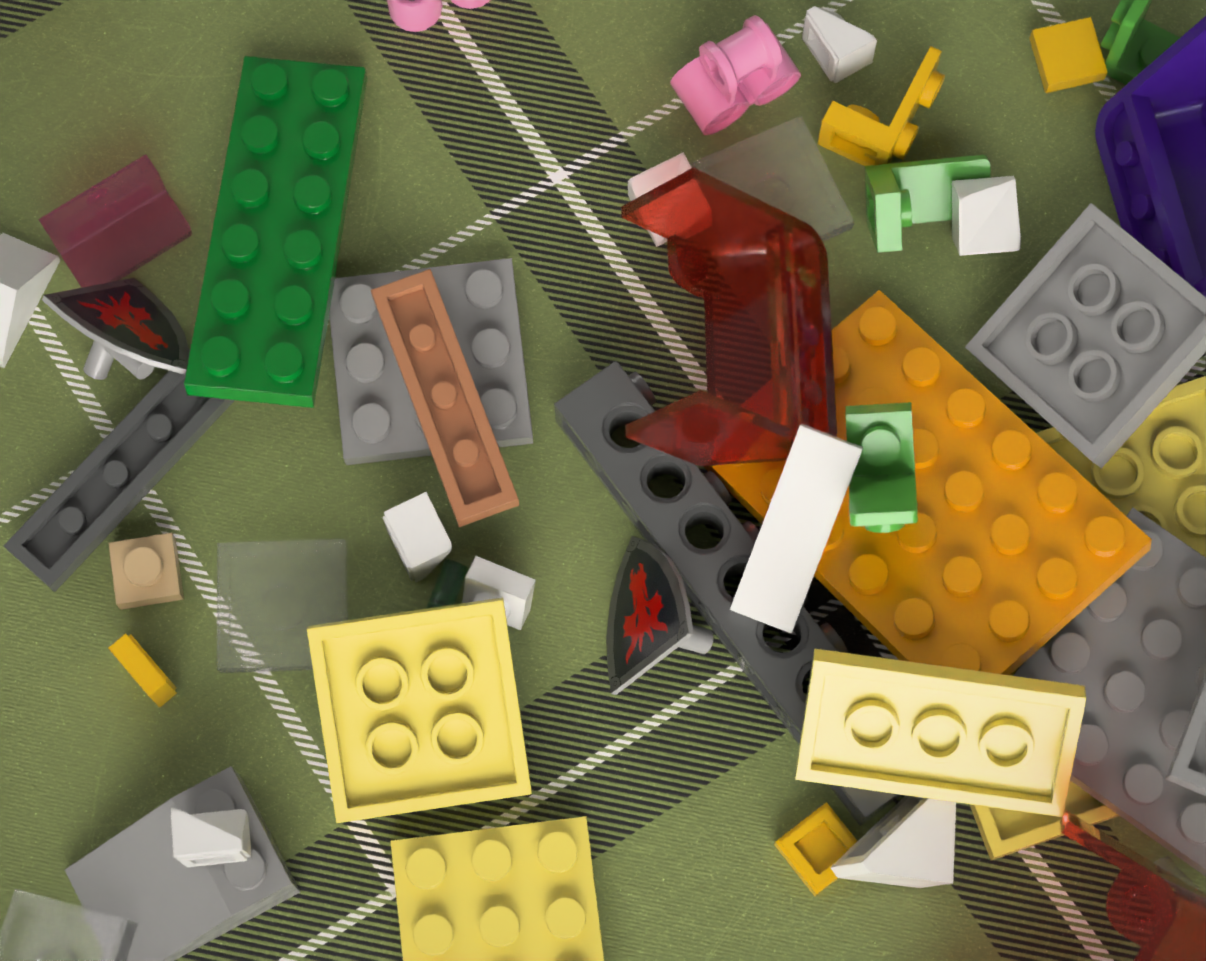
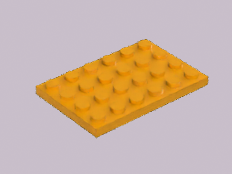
[693,290,1152,675]

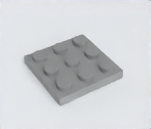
[965,203,1206,469]
[329,258,534,465]

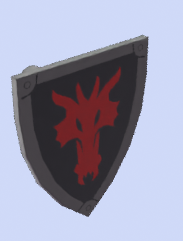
[42,278,189,380]
[606,536,713,695]

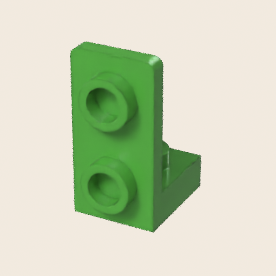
[1100,0,1180,85]
[864,155,991,253]
[845,402,918,533]

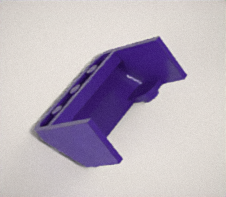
[1095,16,1206,297]

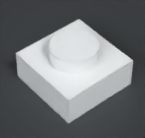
[462,556,536,630]

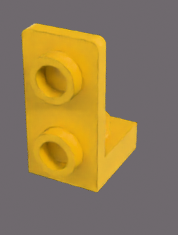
[818,46,945,166]

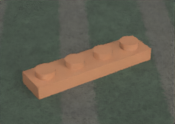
[371,269,519,527]

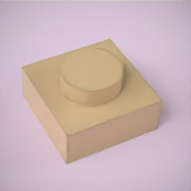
[108,532,184,610]

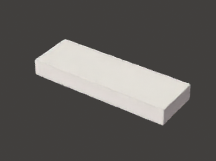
[730,424,863,633]

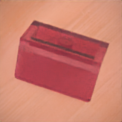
[38,154,192,288]

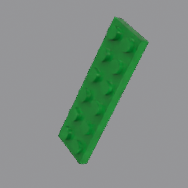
[184,56,367,408]

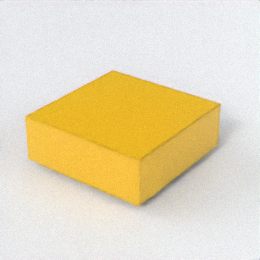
[1029,17,1108,93]
[108,633,177,708]
[774,802,857,896]

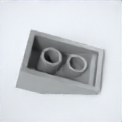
[65,766,300,961]

